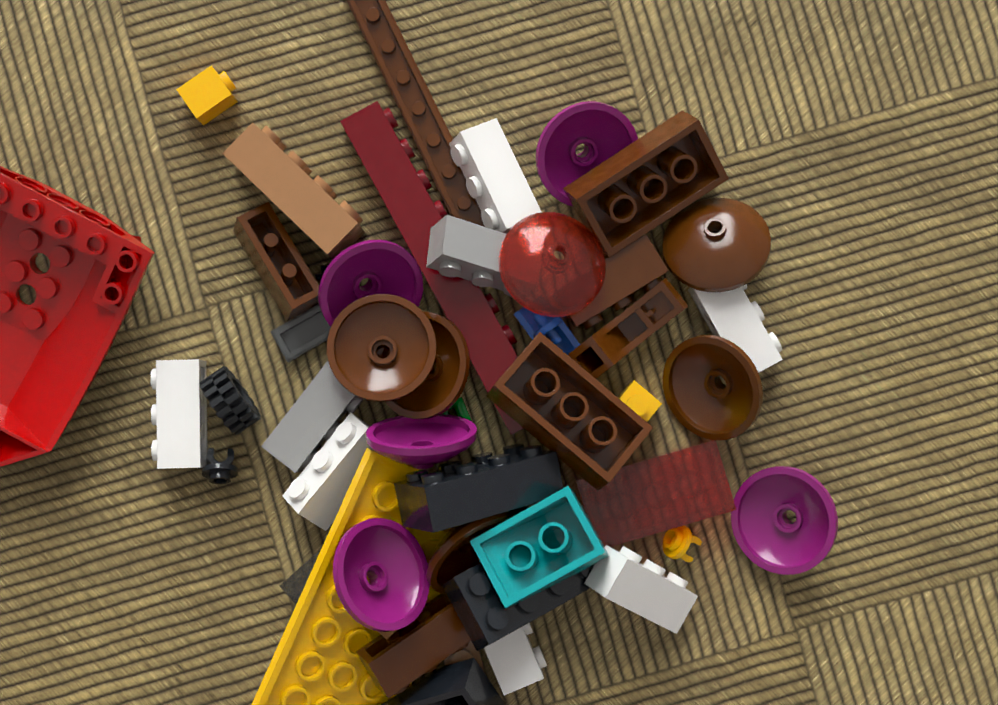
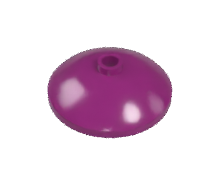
[536,101,638,206]
[318,240,423,327]
[366,414,477,469]
[731,466,838,575]
[333,518,430,632]

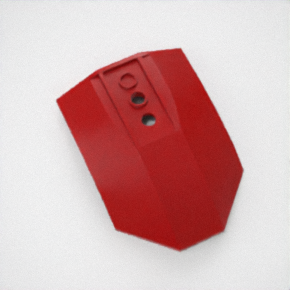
[0,166,155,467]

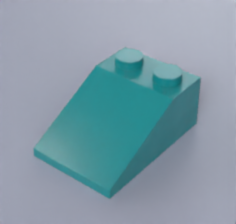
[470,486,609,608]

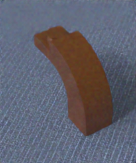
[568,278,688,379]

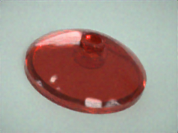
[498,212,606,317]

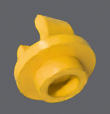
[663,524,702,562]

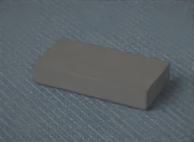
[270,304,331,363]

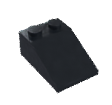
[381,658,505,705]

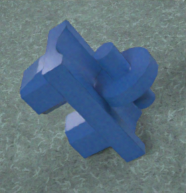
[514,293,580,355]

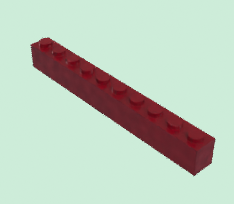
[340,101,523,435]

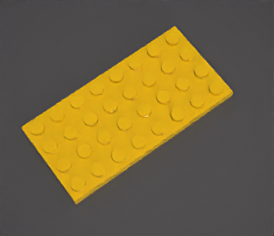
[251,448,451,705]

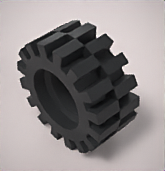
[199,366,261,435]

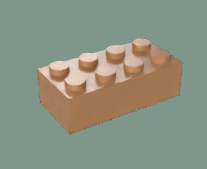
[222,122,365,260]

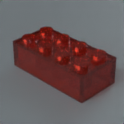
[574,440,736,547]

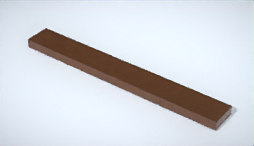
[346,0,485,227]

